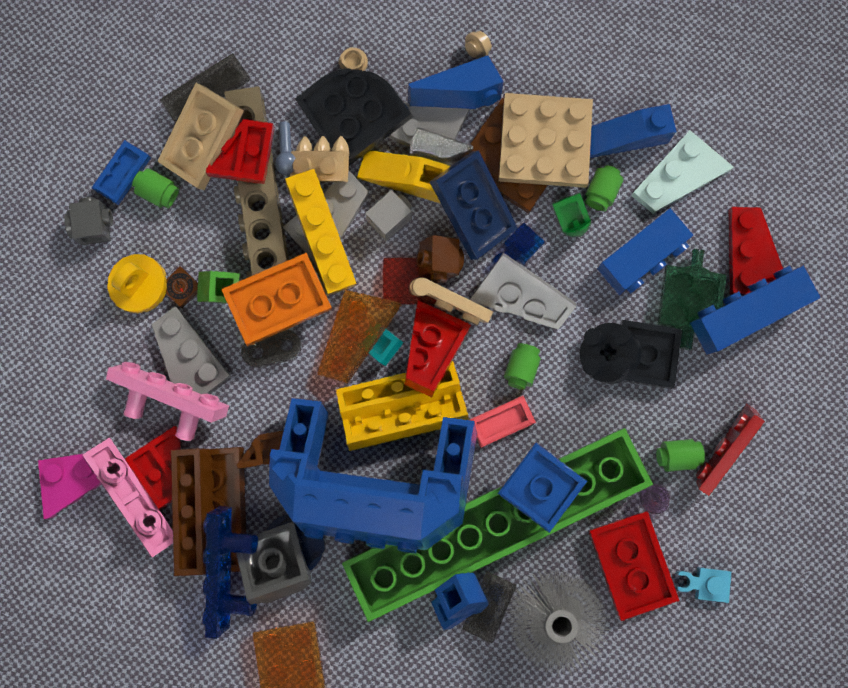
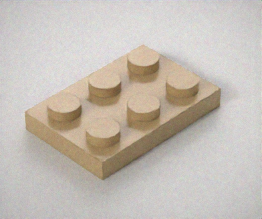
[157,83,244,190]

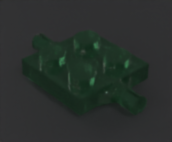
[657,249,727,350]

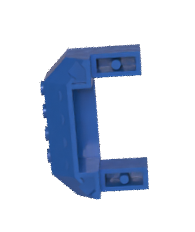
[269,398,477,553]

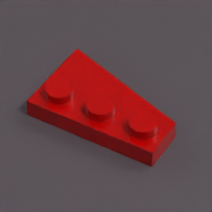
[404,300,471,398]

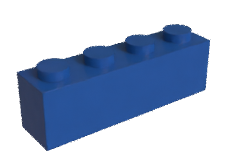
[690,265,821,355]

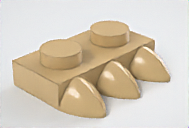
[290,136,349,182]

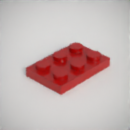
[588,511,680,621]

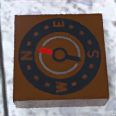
[165,266,198,308]

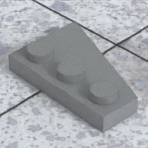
[469,253,576,330]
[151,306,232,394]

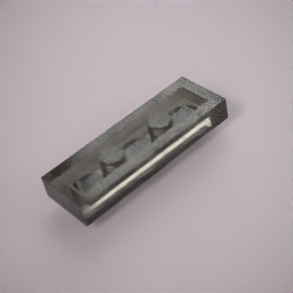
[160,53,250,123]

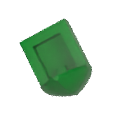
[551,192,591,237]

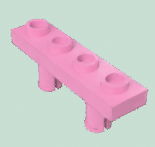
[106,362,229,441]
[83,438,173,558]

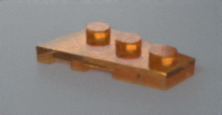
[317,290,402,384]

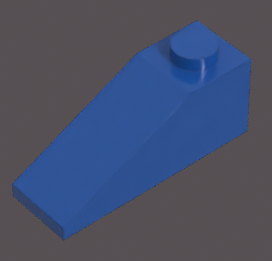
[408,55,504,109]
[590,104,677,158]

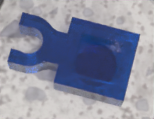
[492,222,545,265]

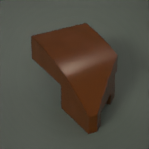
[236,430,284,469]

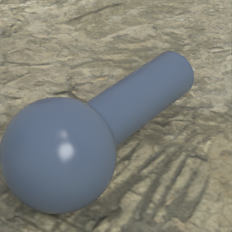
[275,121,296,175]

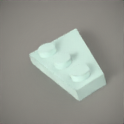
[631,130,734,214]

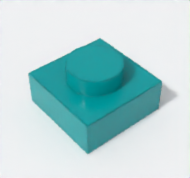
[360,323,404,366]

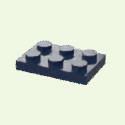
[430,150,518,260]

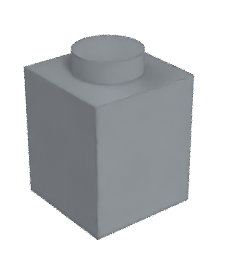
[365,190,412,241]

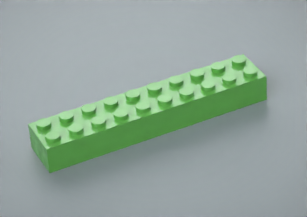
[342,428,653,622]

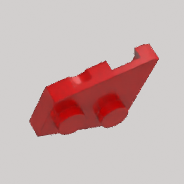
[205,119,275,184]
[124,426,181,510]

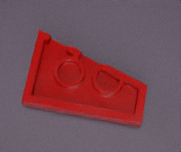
[728,207,783,296]
[696,403,765,496]

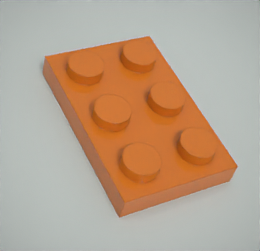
[221,253,332,347]

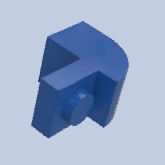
[431,573,489,630]

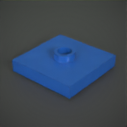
[497,443,587,533]

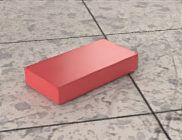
[470,396,536,448]

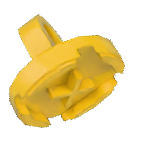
[107,254,167,314]

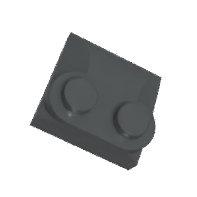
[234,522,311,604]

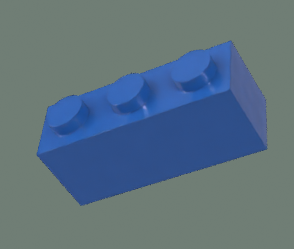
[597,208,693,296]

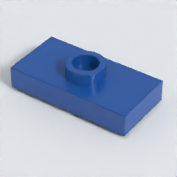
[91,140,151,206]

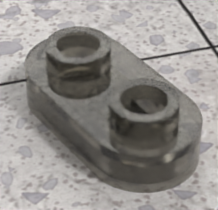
[241,330,302,368]

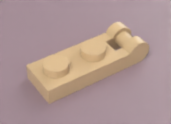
[409,278,493,325]

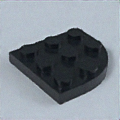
[295,68,414,166]

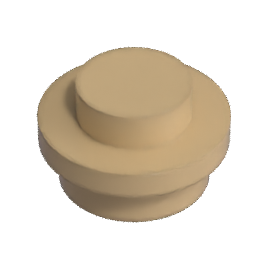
[465,31,492,59]
[339,47,368,71]

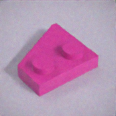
[38,454,102,519]

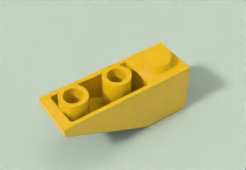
[357,151,450,204]

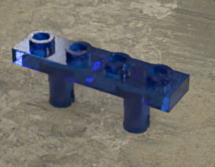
[202,506,258,639]

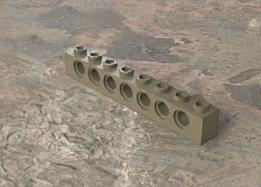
[224,86,289,278]

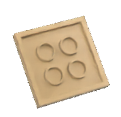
[499,93,593,188]

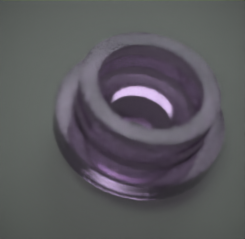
[639,484,670,515]

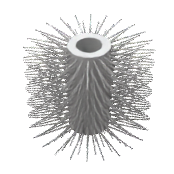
[507,568,611,676]

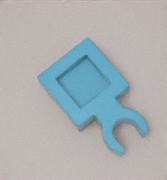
[675,567,731,603]

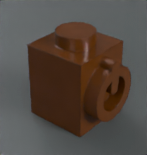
[416,235,464,283]

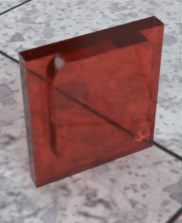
[383,258,436,305]

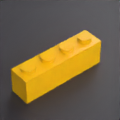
[285,169,357,296]

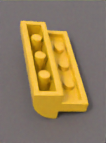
[336,361,469,451]

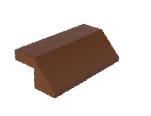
[171,447,247,576]

